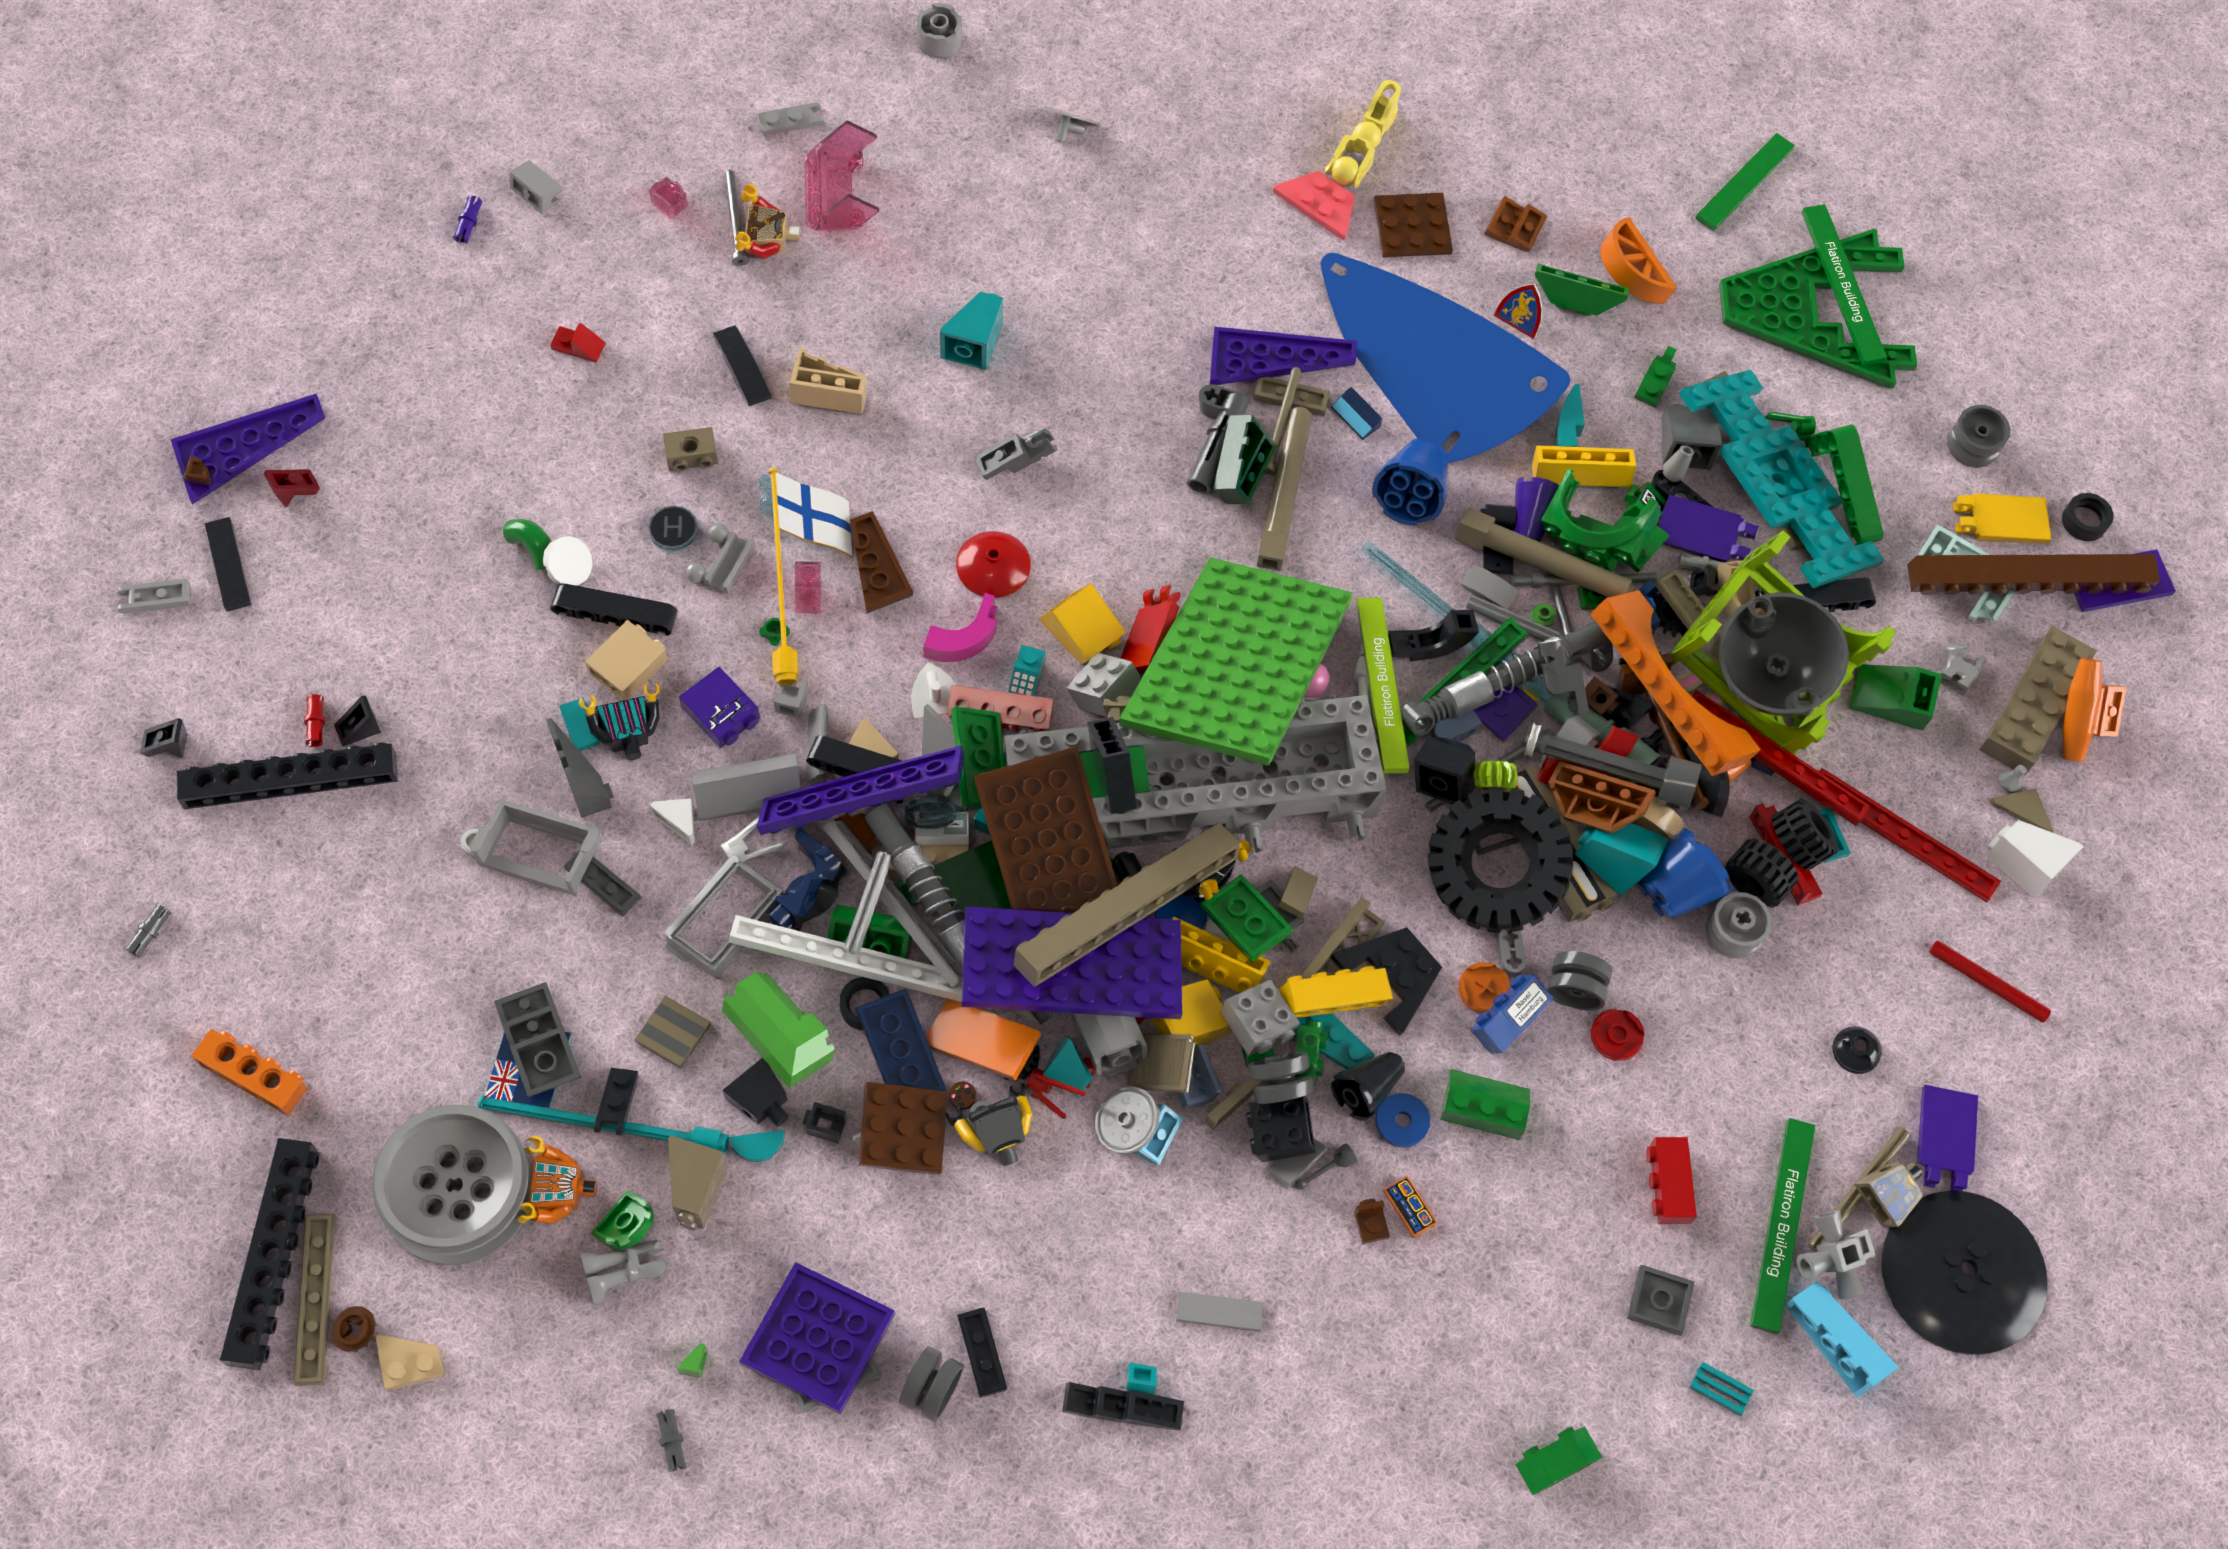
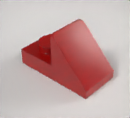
[550,323,606,363]

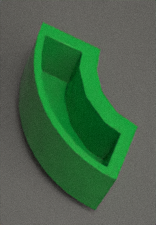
[1515,1426,1603,1495]

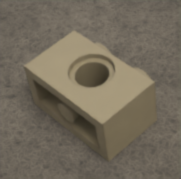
[663,427,718,472]

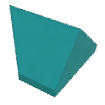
[1043,1036,1093,1096]

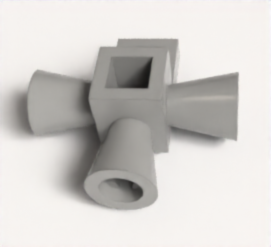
[1797,1210,1876,1299]

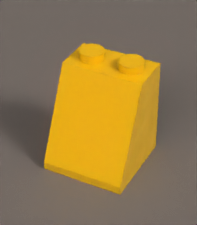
[1038,583,1126,664]
[1151,979,1231,1046]

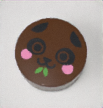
[949,1081,976,1110]

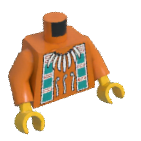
[517,1136,597,1224]

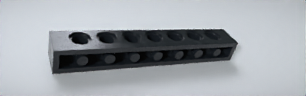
[177,742,398,810]
[220,1138,319,1371]

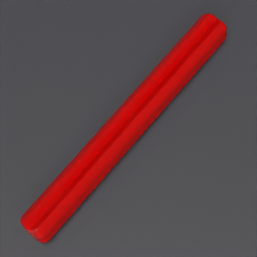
[1929,940,2051,1022]

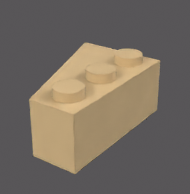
[789,348,867,414]

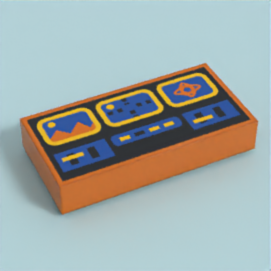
[1383,1176,1437,1238]

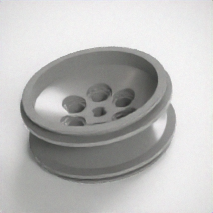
[372,1105,533,1265]

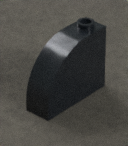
[1087,717,1137,814]

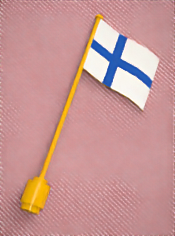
[768,468,853,686]

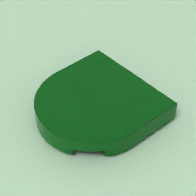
[591,1190,654,1250]

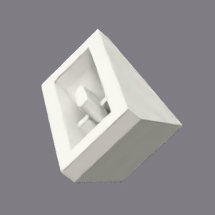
[650,798,695,846]

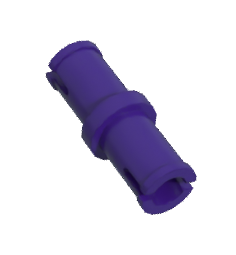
[453,195,482,244]

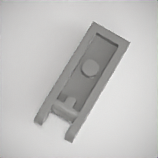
[758,103,825,136]
[118,579,190,613]

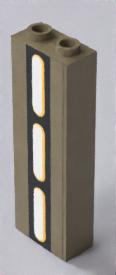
[1503,764,1618,923]

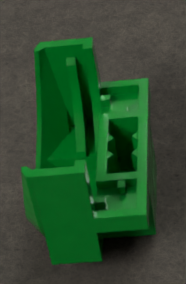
[1541,469,1661,572]

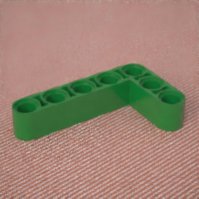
[1805,424,1883,546]

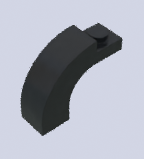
[1388,610,1479,662]
[1661,739,1730,817]

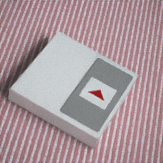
[915,812,969,845]

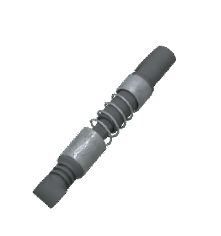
[1401,621,1613,736]
[865,804,1007,1016]

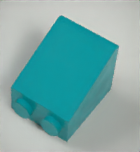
[940,291,1003,370]
[1574,823,1669,895]

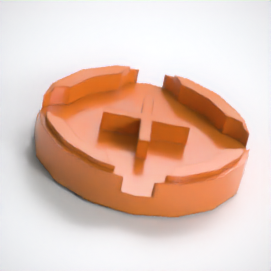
[1458,962,1511,1014]

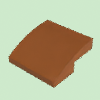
[1484,196,1547,252]

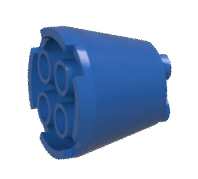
[1372,439,1448,526]
[1637,828,1733,919]

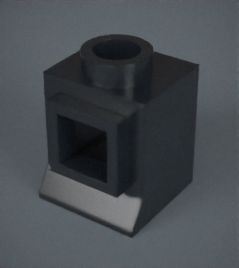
[803,1102,847,1144]

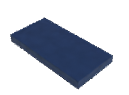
[855,988,946,1091]

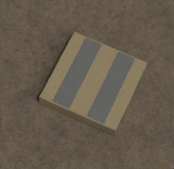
[634,995,711,1069]

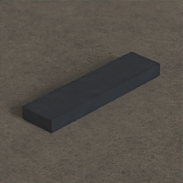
[204,517,252,612]

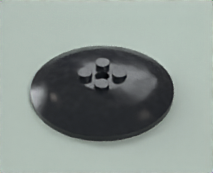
[1881,1191,2048,1355]

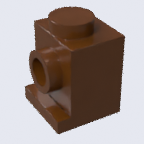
[1585,676,1620,717]

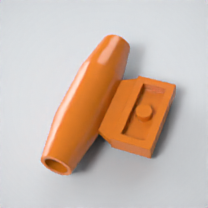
[2062,658,2127,762]

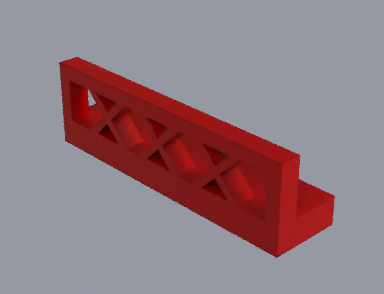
[1749,803,1823,906]

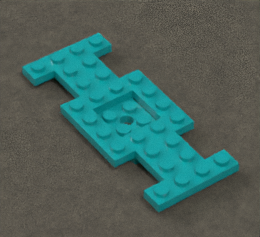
[1679,369,1885,588]

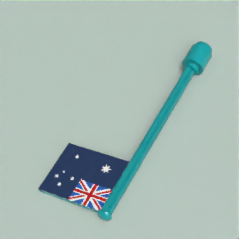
[478,1031,729,1156]

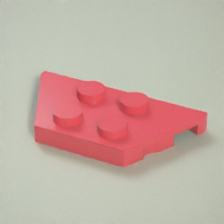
[1273,171,1355,240]

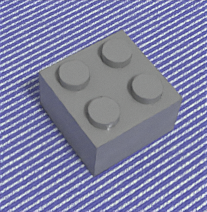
[1066,652,1142,717]

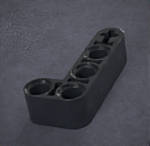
[806,735,904,804]

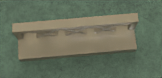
[1301,897,1385,979]

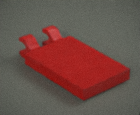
[1120,585,1181,674]

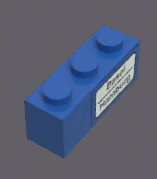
[1470,975,1554,1054]

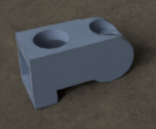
[1432,710,1482,742]

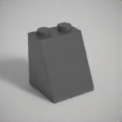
[1662,404,1722,470]

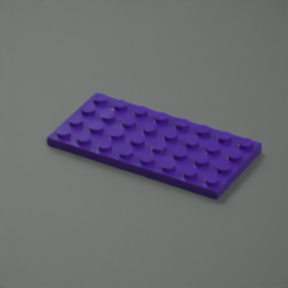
[961,907,1182,1020]

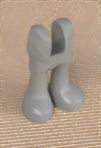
[580,1240,668,1305]

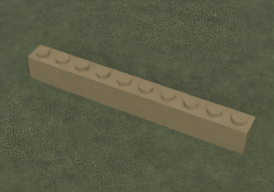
[1014,823,1241,987]

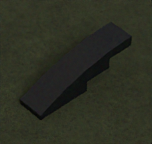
[713,325,772,406]
[1062,1382,1184,1431]

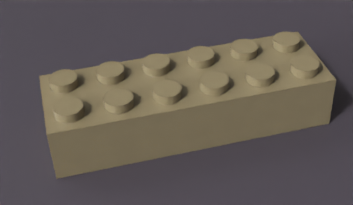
[1979,626,2097,775]

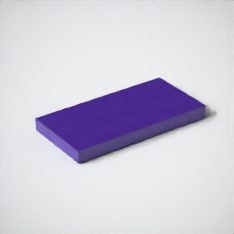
[2074,549,2176,612]

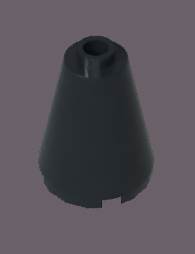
[1331,1052,1405,1121]

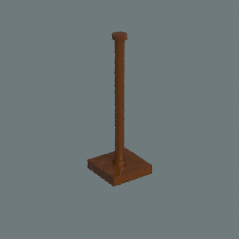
[1616,653,1709,810]

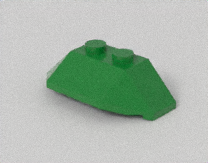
[1535,263,1629,316]

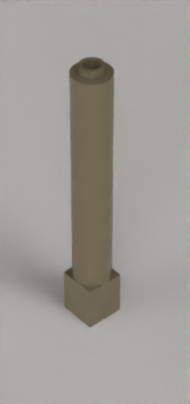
[1257,407,1312,571]
[1455,507,1635,597]

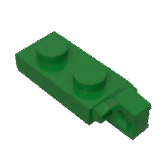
[1634,346,1677,408]

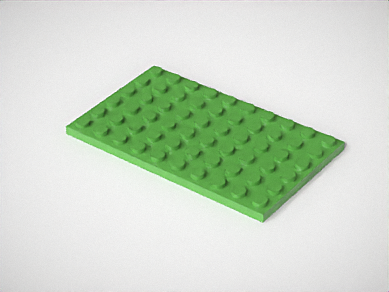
[1119,557,1353,766]

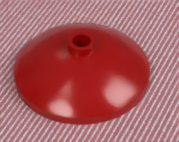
[956,531,1031,598]

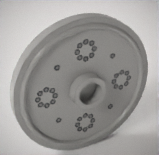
[1095,1086,1159,1154]

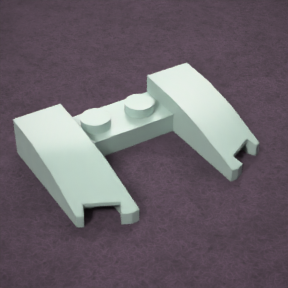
[1907,524,2014,623]

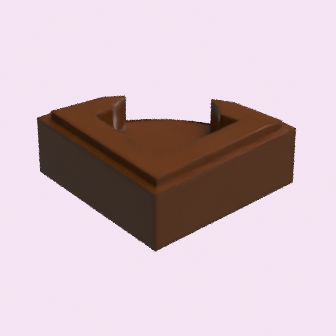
[183,456,211,485]

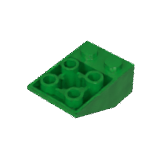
[1849,664,1942,730]

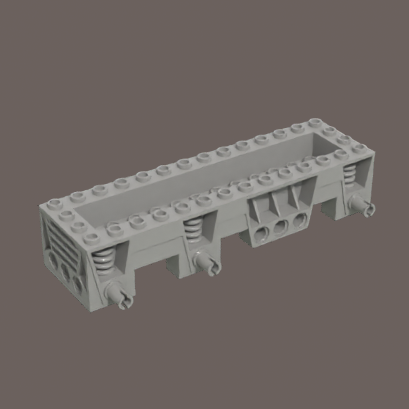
[1004,695,1386,854]

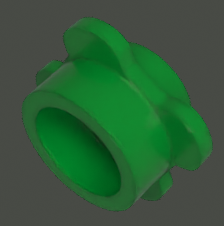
[759,617,790,646]

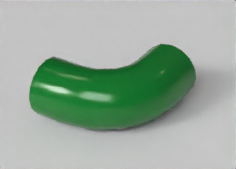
[503,519,552,570]

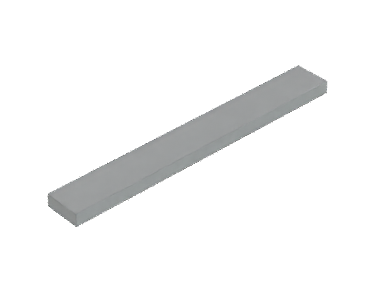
[823,821,963,988]

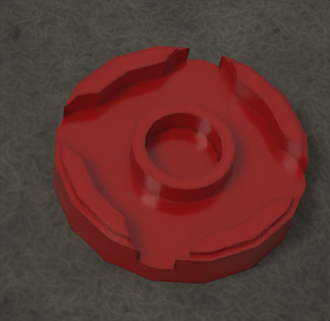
[1590,1009,1645,1061]

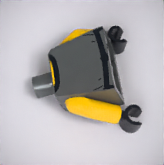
[946,1083,1032,1166]

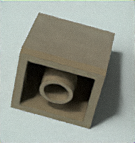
[668,1135,728,1231]

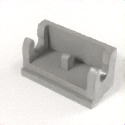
[510,160,562,214]

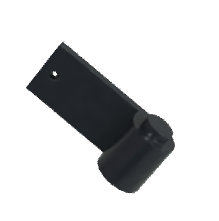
[1479,504,1516,575]

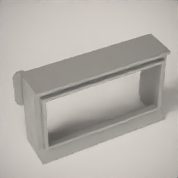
[470,799,602,896]
[664,853,785,979]

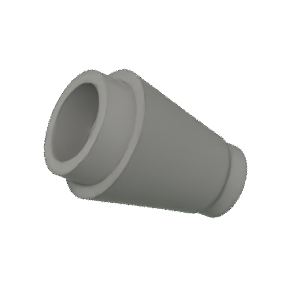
[1663,445,1694,482]

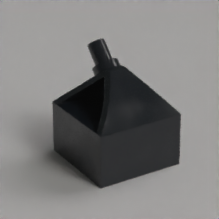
[1414,737,1475,804]

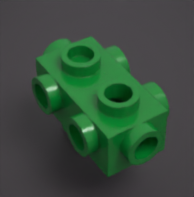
[1290,1020,1327,1086]

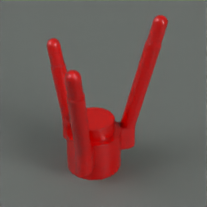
[1026,1068,1090,1119]

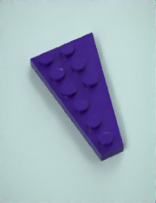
[1209,326,1357,385]
[170,393,325,505]

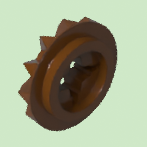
[332,1306,378,1353]

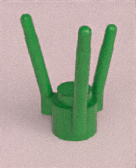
[1765,412,1816,441]

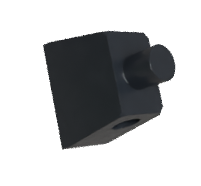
[723,1058,789,1127]

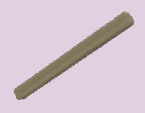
[1808,1127,1911,1252]

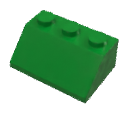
[827,904,913,959]
[1440,1069,1530,1140]

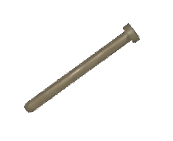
[1264,367,1301,475]

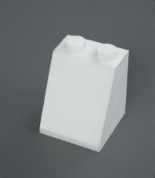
[1986,820,2084,898]

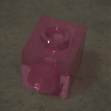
[649,176,688,220]

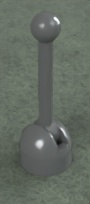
[1295,1143,1358,1190]

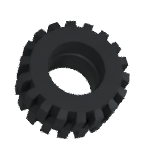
[1772,798,1838,870]
[1725,838,1799,908]

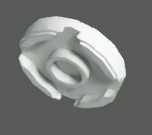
[543,536,592,586]

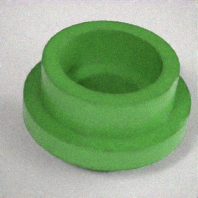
[1531,603,1556,627]

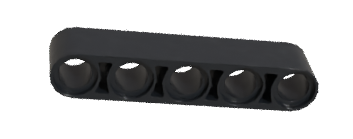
[1754,578,1876,612]
[550,583,678,636]

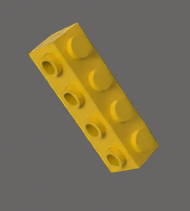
[1532,446,1636,487]
[1173,917,1271,993]
[1279,966,1393,1018]

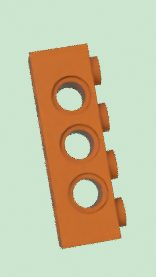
[191,1029,308,1116]

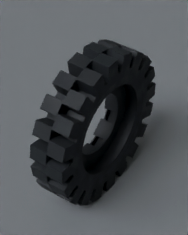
[1428,787,1573,933]

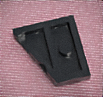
[1597,684,1655,731]

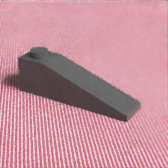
[546,718,614,818]

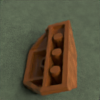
[1548,761,1656,834]

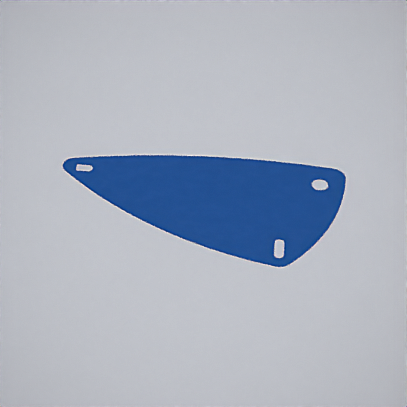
[1320,253,1570,463]

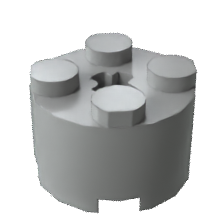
[917,3,962,57]

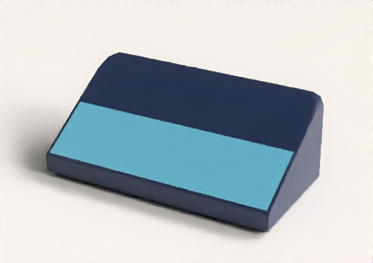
[1331,387,1382,440]

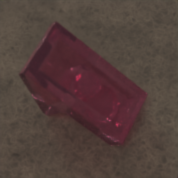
[795,561,822,613]

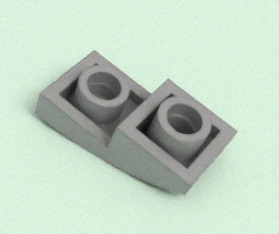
[1461,564,1520,610]

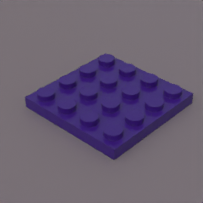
[739,1262,896,1415]

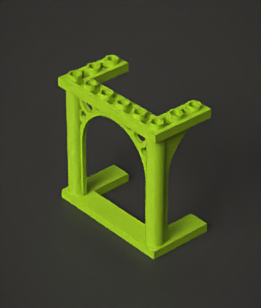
[1670,531,1897,755]

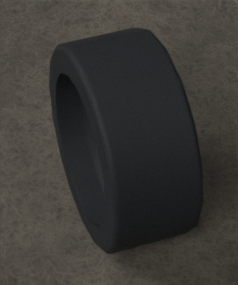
[2062,493,2114,541]
[839,977,890,1031]

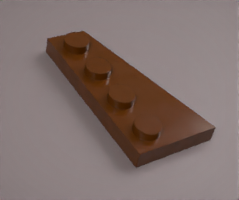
[850,511,913,613]

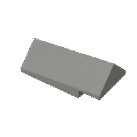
[693,753,801,821]

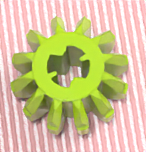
[1473,760,1518,791]

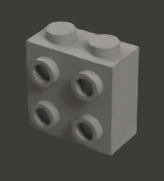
[1220,979,1300,1056]

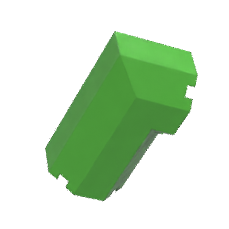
[722,972,835,1088]

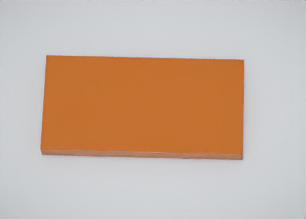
[926,999,1041,1081]

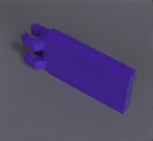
[1658,494,1759,562]
[1917,1085,1978,1192]

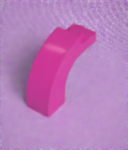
[923,593,998,662]

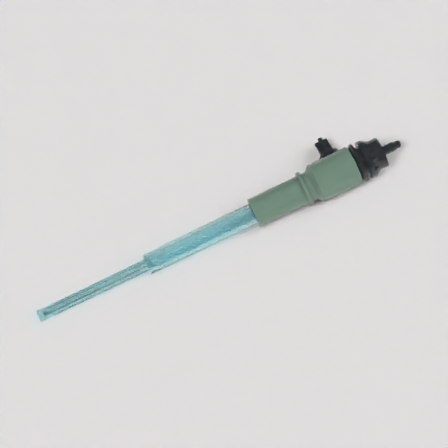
[1361,540,1692,810]

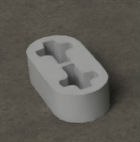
[1497,928,1526,976]

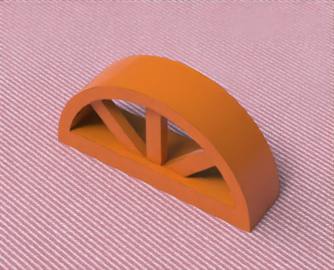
[1600,217,1677,304]

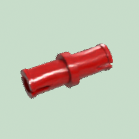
[304,694,326,747]

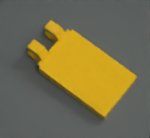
[1953,493,2051,544]

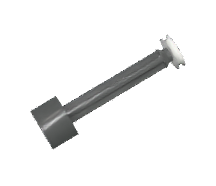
[1524,721,1702,812]

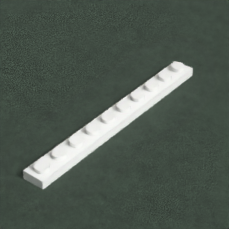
[728,915,992,1010]

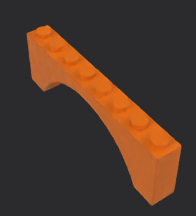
[1591,590,1761,776]

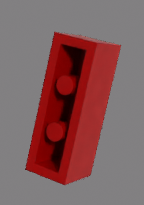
[1646,1137,1697,1224]

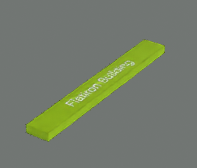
[1356,598,1410,774]

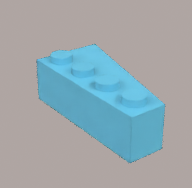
[1785,1281,1899,1398]

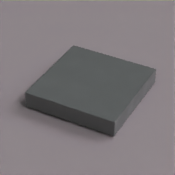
[1627,1265,1695,1336]

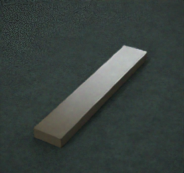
[294,1214,336,1386]

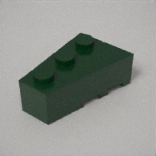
[1213,415,1277,504]

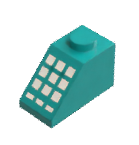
[1008,644,1046,696]

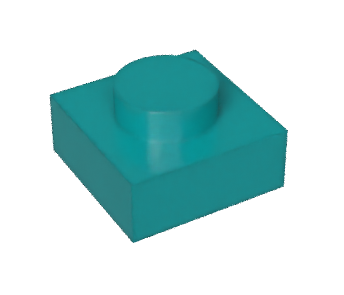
[1126,1362,1157,1395]

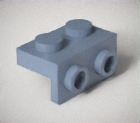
[1177,1043,1221,1109]

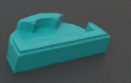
[729,1130,785,1162]

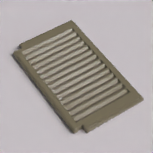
[1127,1033,1195,1093]

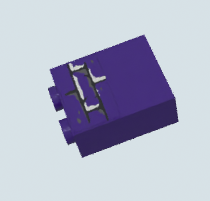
[679,666,760,749]

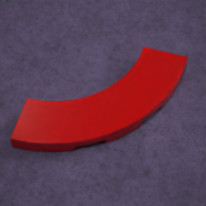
[1536,726,1639,784]

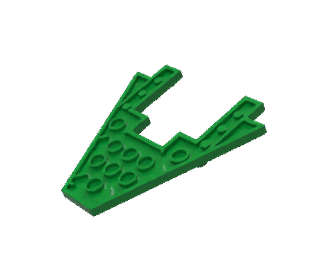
[1719,229,1917,389]

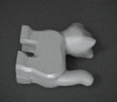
[1939,643,1986,696]

